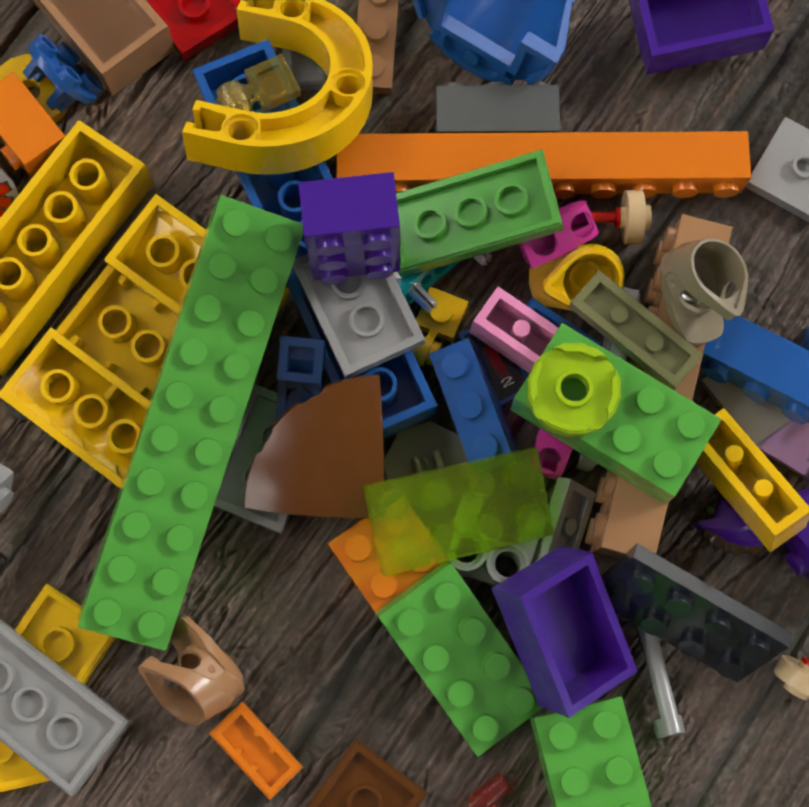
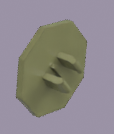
[384,421,472,511]

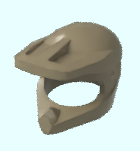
[660,238,749,345]

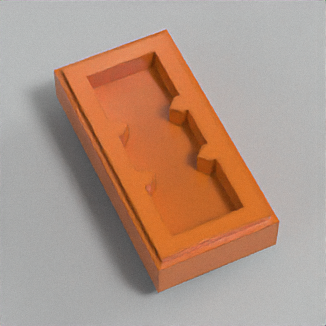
[209,702,303,800]

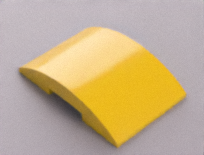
[0,194,290,489]

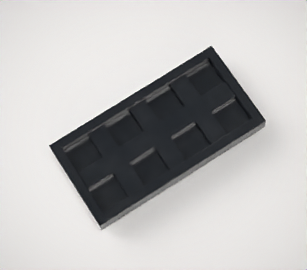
[601,543,792,683]

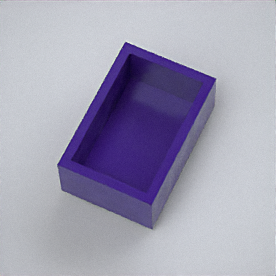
[629,0,774,75]
[298,172,400,284]
[492,546,638,718]

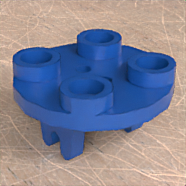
[23,34,103,112]

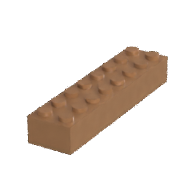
[585,214,733,563]

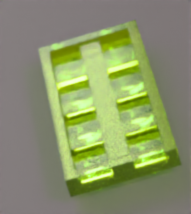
[363,447,554,576]

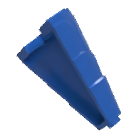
[413,0,575,85]

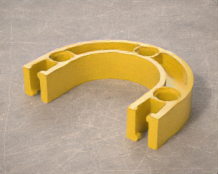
[182,0,373,175]

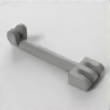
[620,616,685,739]

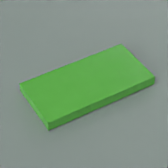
[396,149,564,278]

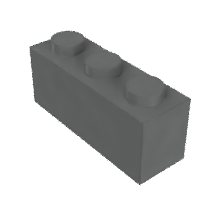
[435,81,560,133]

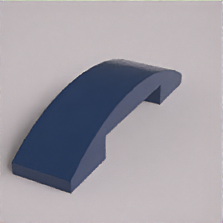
[275,336,325,422]

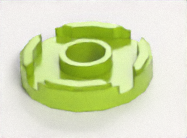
[527,343,621,437]

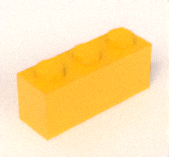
[696,408,809,552]

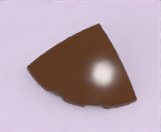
[244,375,384,518]

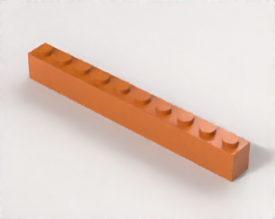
[337,131,751,199]

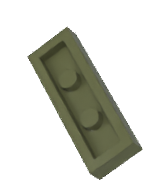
[569,270,704,390]

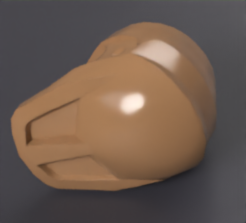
[138,615,245,725]

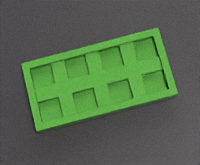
[375,560,543,757]

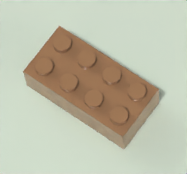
[32,0,176,96]

